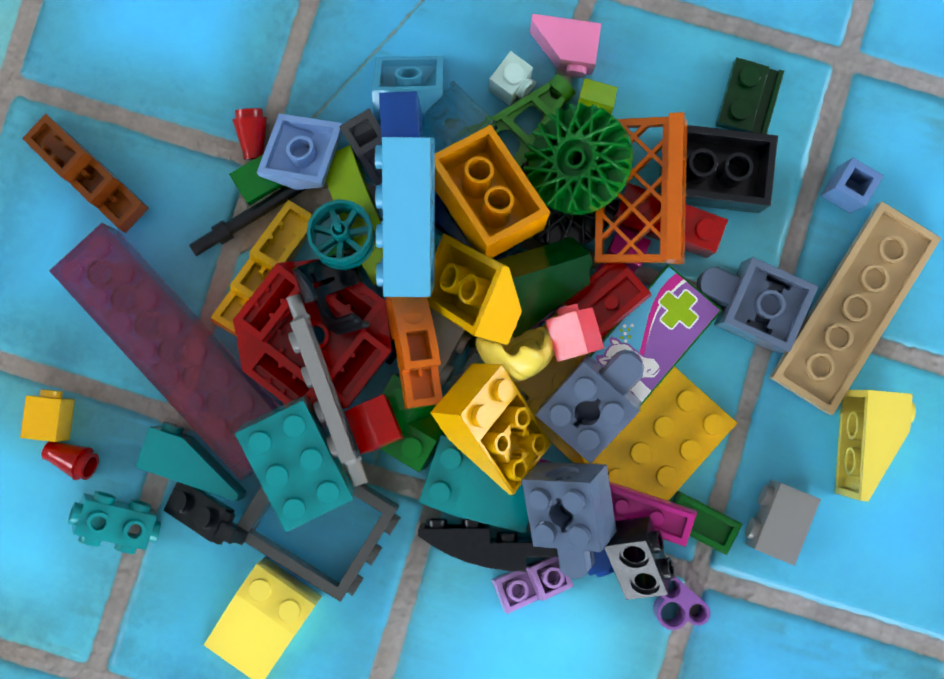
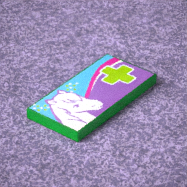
[589,264,722,405]

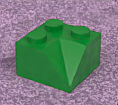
[379,373,444,472]

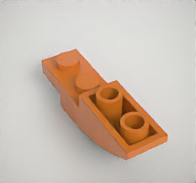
[385,297,443,409]

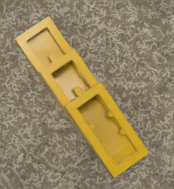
[210,200,313,337]

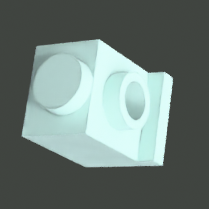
[489,51,537,106]

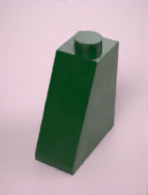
[496,237,593,338]

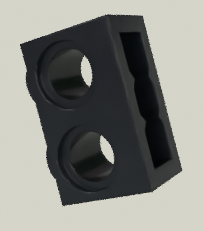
[604,516,674,600]

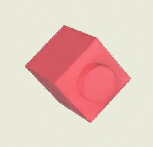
[545,304,605,362]

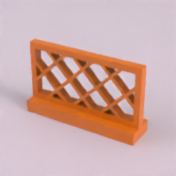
[595,112,687,264]

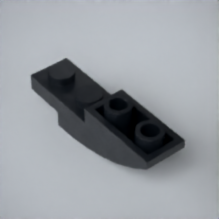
[418,518,558,572]

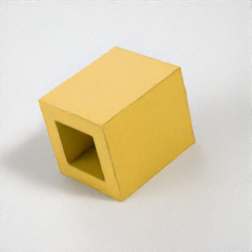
[20,389,75,442]

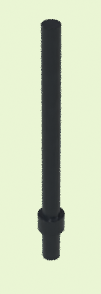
[189,157,359,256]

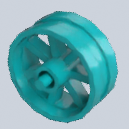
[306,199,376,270]

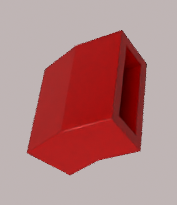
[344,394,404,454]

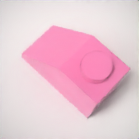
[530,14,602,78]

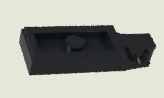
[163,482,249,545]

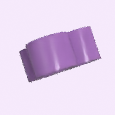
[653,575,711,630]

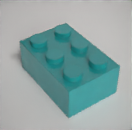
[235,394,354,533]

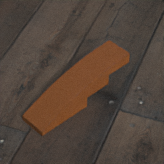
[22,113,149,233]

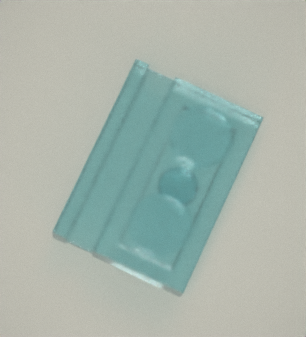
[423,81,498,147]

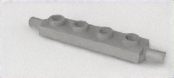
[286,294,368,487]

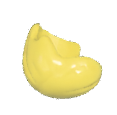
[475,327,555,382]

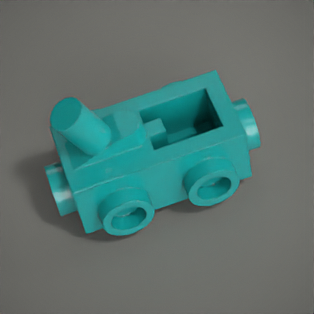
[68,491,161,554]

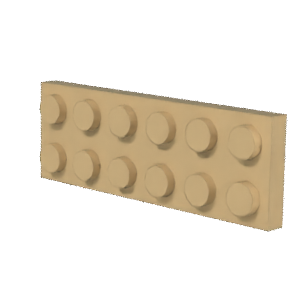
[769,201,941,415]

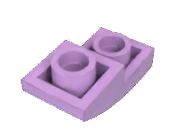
[491,557,574,614]

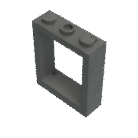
[237,472,401,602]

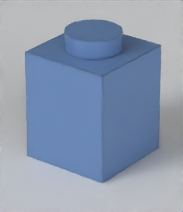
[821,158,884,213]

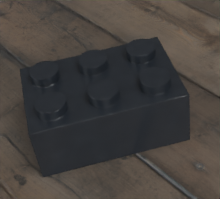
[657,125,778,213]

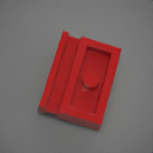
[565,263,652,337]

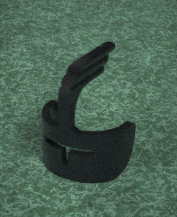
[292,255,370,334]

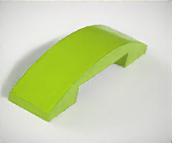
[326,145,383,286]

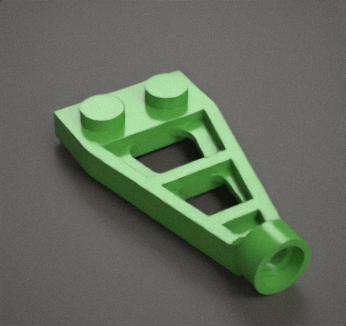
[459,74,576,168]

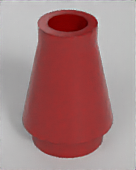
[232,108,267,160]
[41,441,99,480]

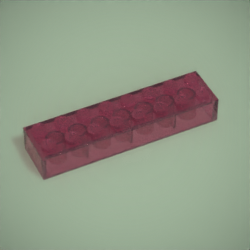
[49,223,280,480]

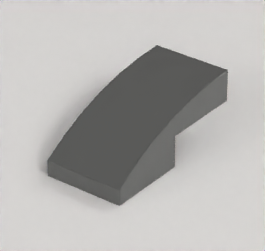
[339,108,382,185]

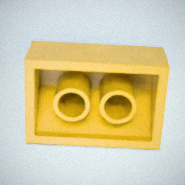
[427,233,522,345]

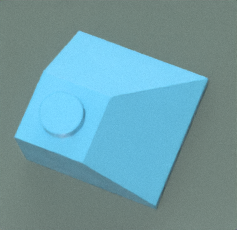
[371,56,444,126]

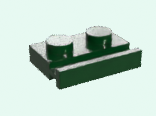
[715,57,784,134]

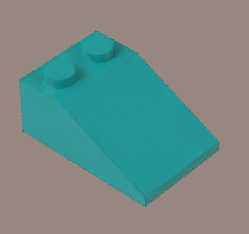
[419,434,539,533]

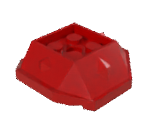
[233,259,393,410]

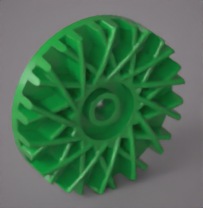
[523,102,633,215]

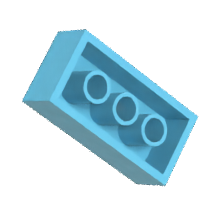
[375,137,435,297]

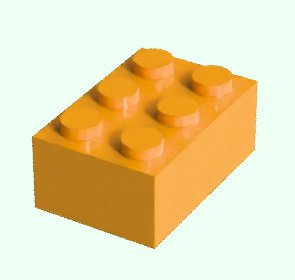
[435,125,550,258]

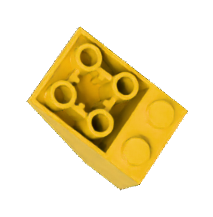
[430,363,551,495]

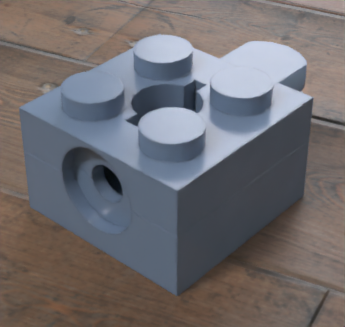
[696,257,818,353]
[536,349,644,464]
[522,462,617,579]

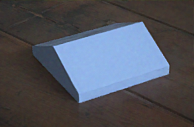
[257,113,343,190]

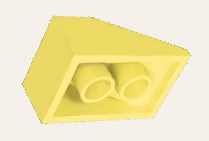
[835,390,916,501]
[204,557,322,679]

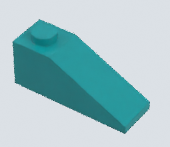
[135,422,246,501]

